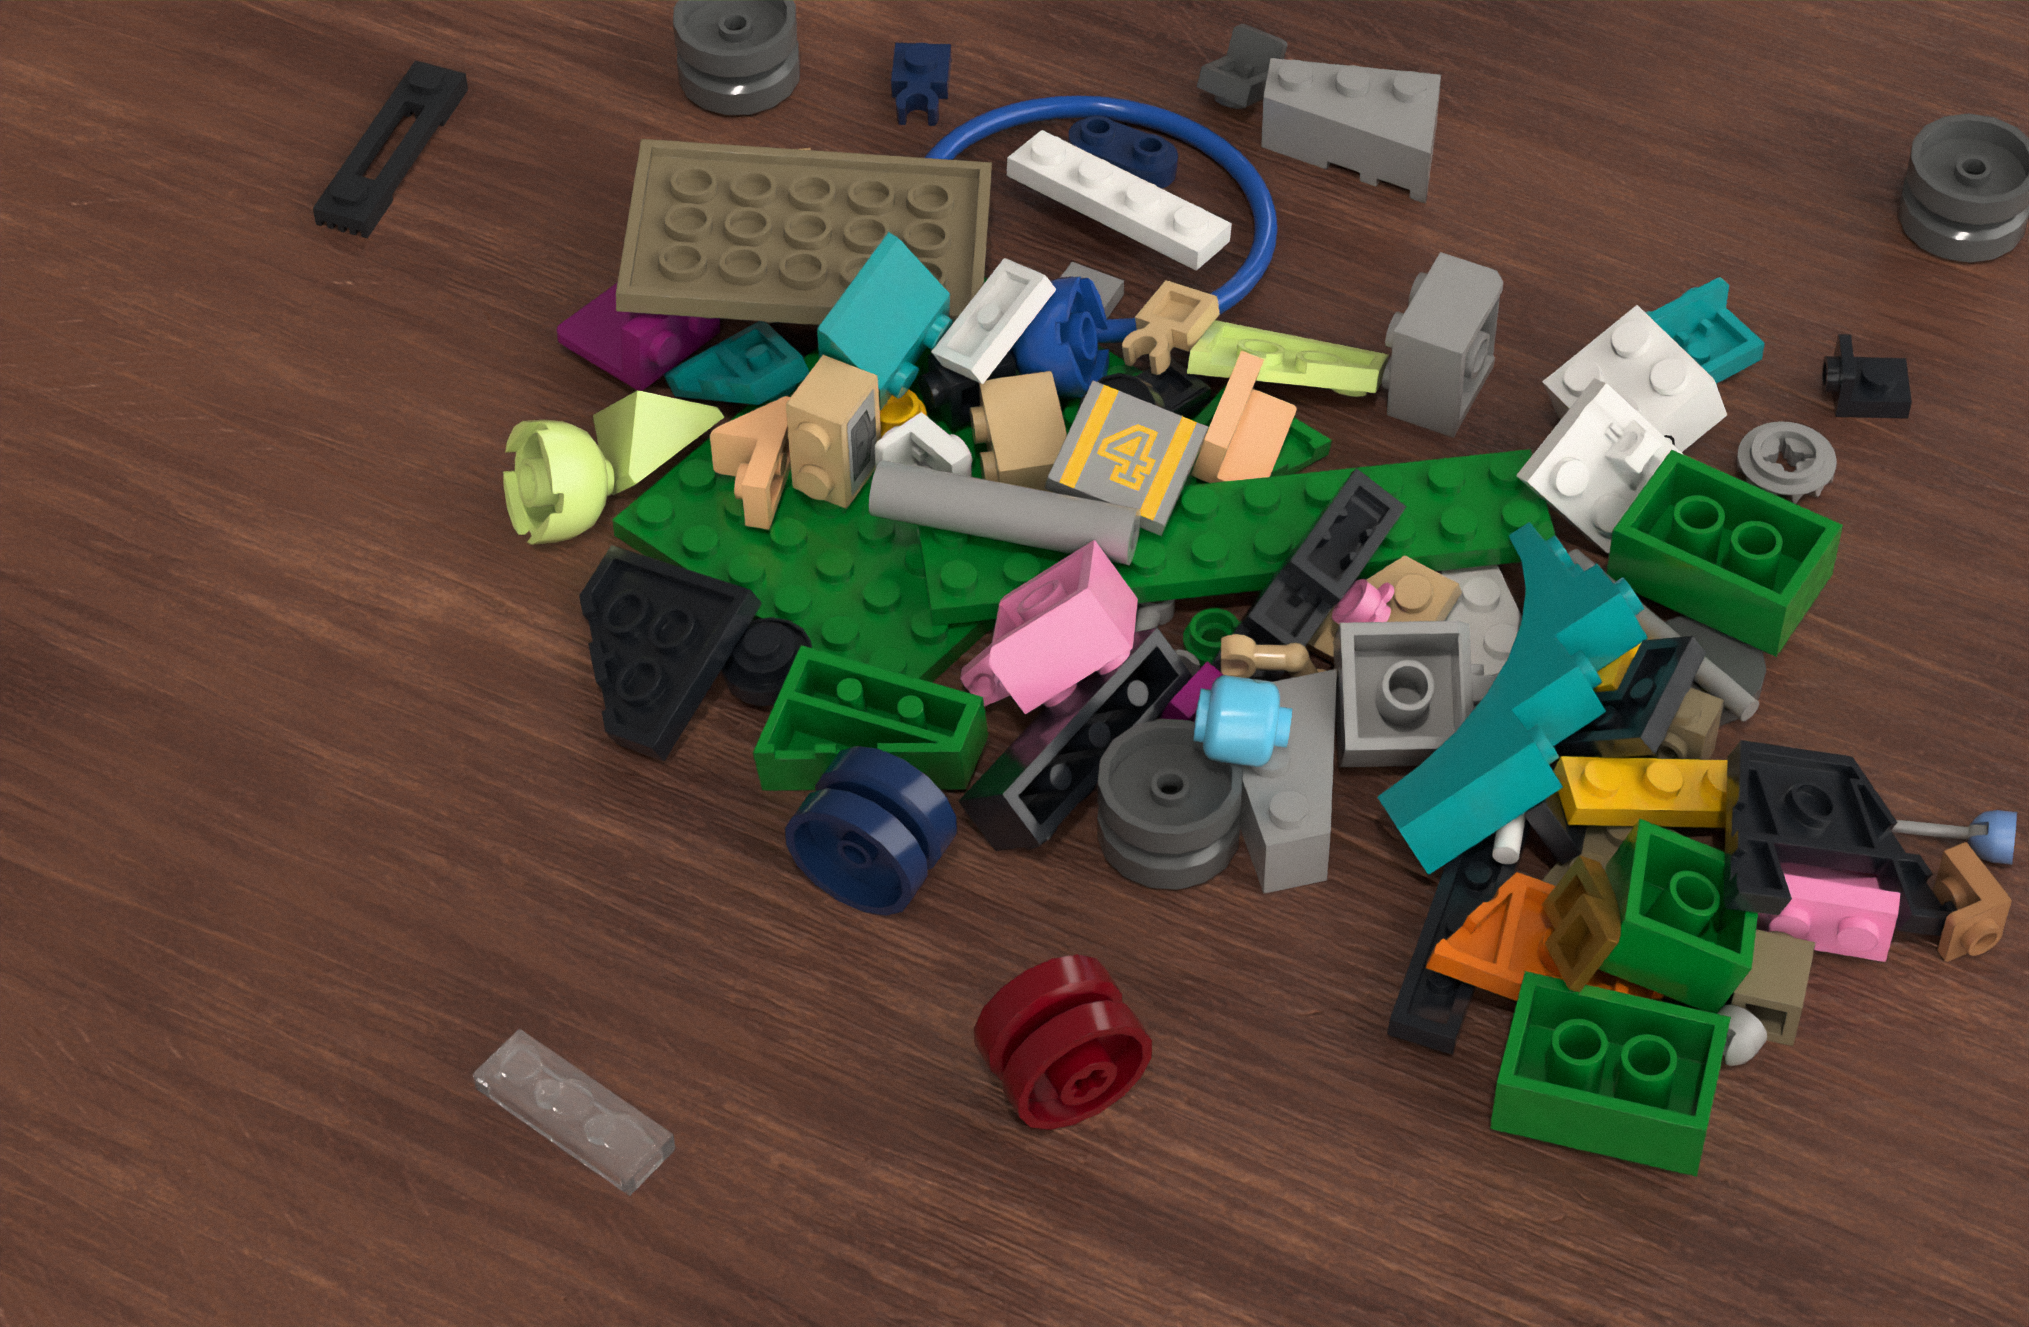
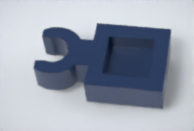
[891,43,952,126]

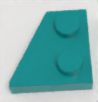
[663,321,809,405]

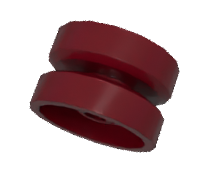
[974,954,1152,1130]

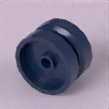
[785,746,957,916]

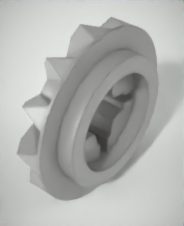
[1737,422,1837,504]

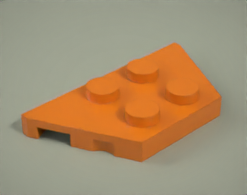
[1426,872,1664,1001]

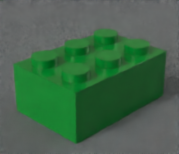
[1606,449,1843,657]
[1490,971,1731,1177]

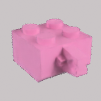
[960,540,1138,714]

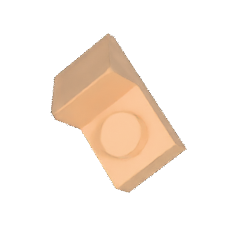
[710,396,791,530]

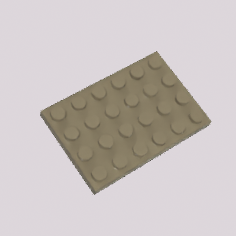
[616,139,992,325]

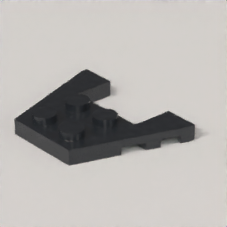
[1723,740,1957,936]

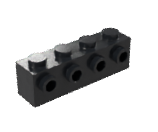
[958,627,1193,851]

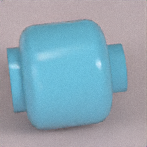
[1193,675,1292,767]

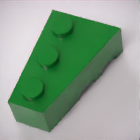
[753,645,989,791]

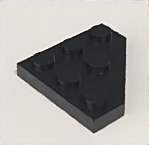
[579,545,762,761]

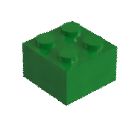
[1598,818,1758,1014]

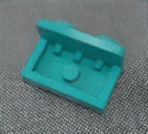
[1645,277,1765,384]

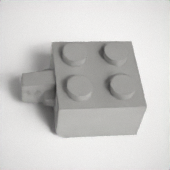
[1382,252,1504,438]
[1333,621,1497,767]

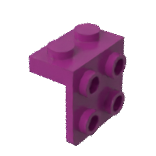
[557,282,720,391]

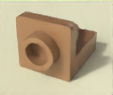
[1933,842,2012,962]

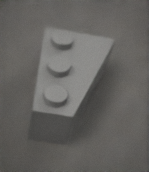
[1261,58,1441,204]
[1240,669,1337,894]

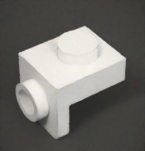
[875,412,972,477]

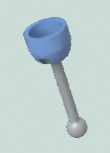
[1891,810,2017,865]

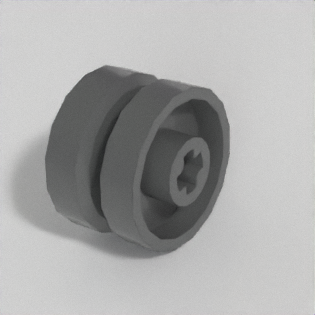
[673,0,800,115]
[1898,113,2029,263]
[1097,719,1243,890]

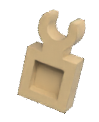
[1122,280,1220,375]

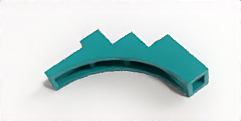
[1377,522,1648,875]

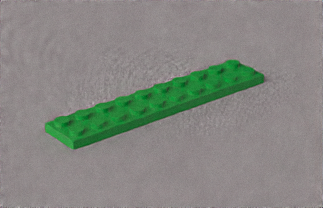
[917,449,1556,626]

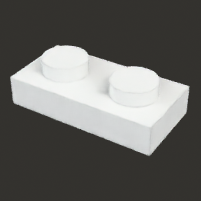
[931,258,1056,384]

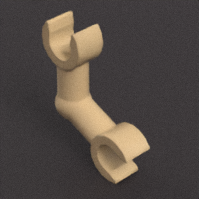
[1221,634,1326,678]

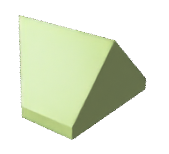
[593,390,724,495]

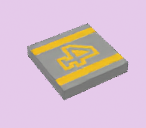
[1045,380,1208,536]

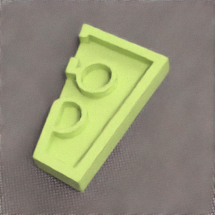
[1187,320,1389,397]

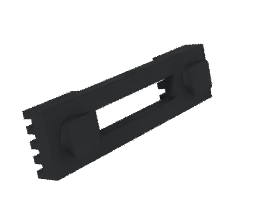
[313,60,468,239]

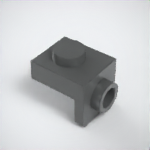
[1196,24,1287,109]

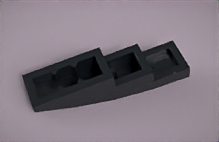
[1210,468,1406,682]

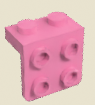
[1756,862,1900,962]

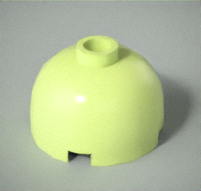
[503,420,614,545]

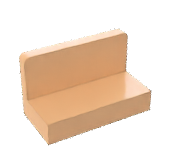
[1191,350,1297,483]

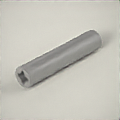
[869,460,1141,565]

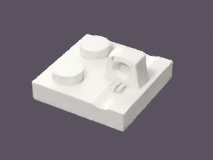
[1516,378,1684,554]

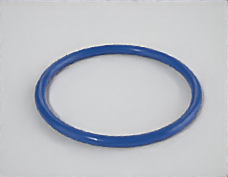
[924,95,1278,343]

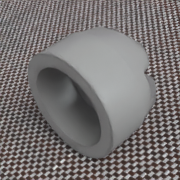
[1717,1005,1767,1066]

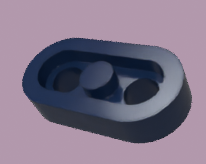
[1068,115,1178,189]

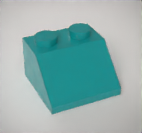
[817,232,953,411]

